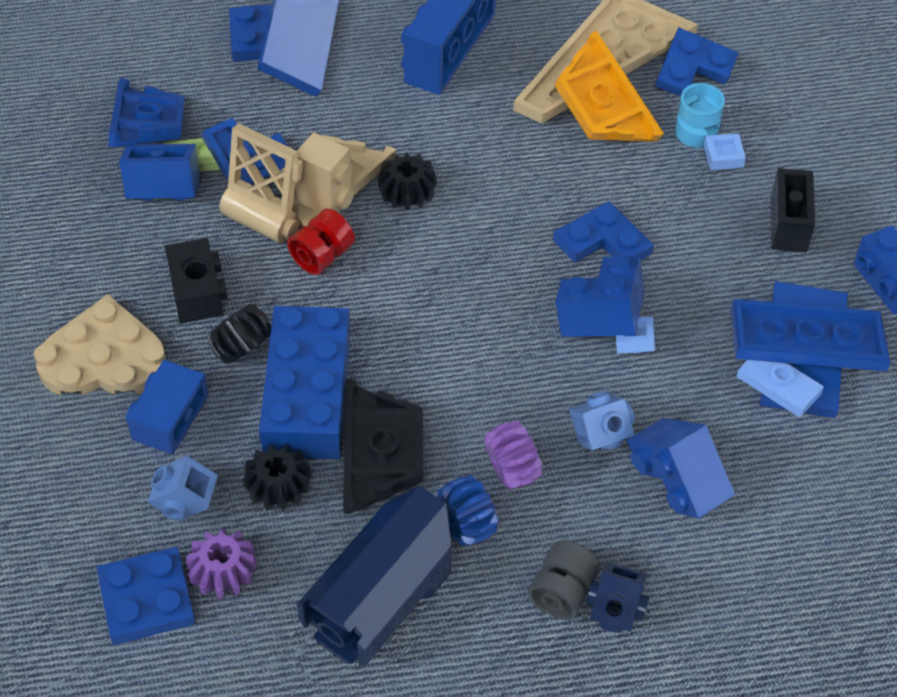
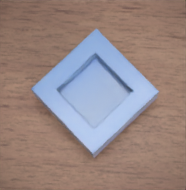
[704,133,746,170]
[616,317,655,354]

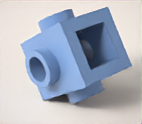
[569,391,635,450]
[148,456,218,521]

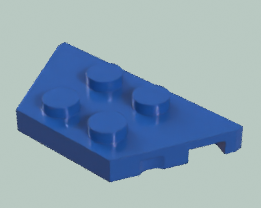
[108,78,185,147]

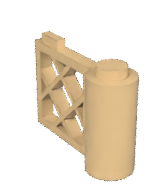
[219,123,303,243]

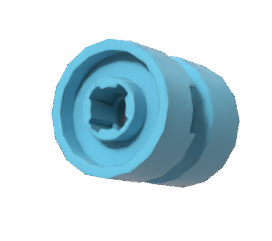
[675,83,725,148]

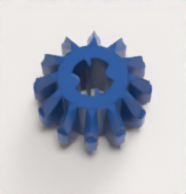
[437,475,499,547]

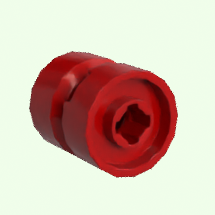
[287,208,355,275]

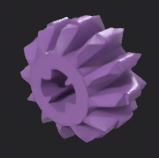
[484,420,542,490]
[186,526,257,600]

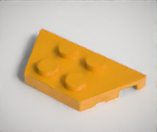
[555,30,664,142]

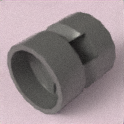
[528,540,601,620]

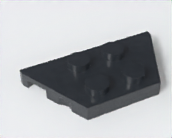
[343,379,423,514]

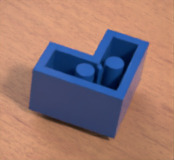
[555,255,645,337]
[627,418,735,519]

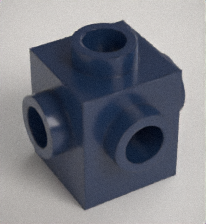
[586,562,650,633]

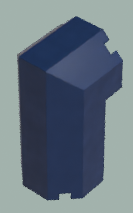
[297,486,451,666]

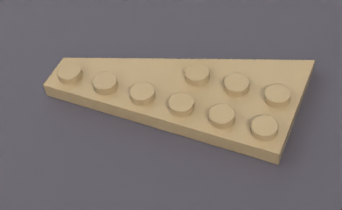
[513,0,698,124]

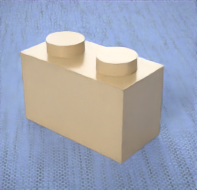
[296,132,354,213]

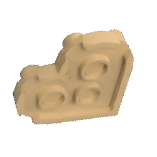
[34,294,166,395]

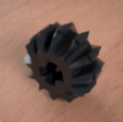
[377,151,437,211]
[206,304,271,364]
[243,443,311,512]

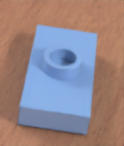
[737,360,824,418]

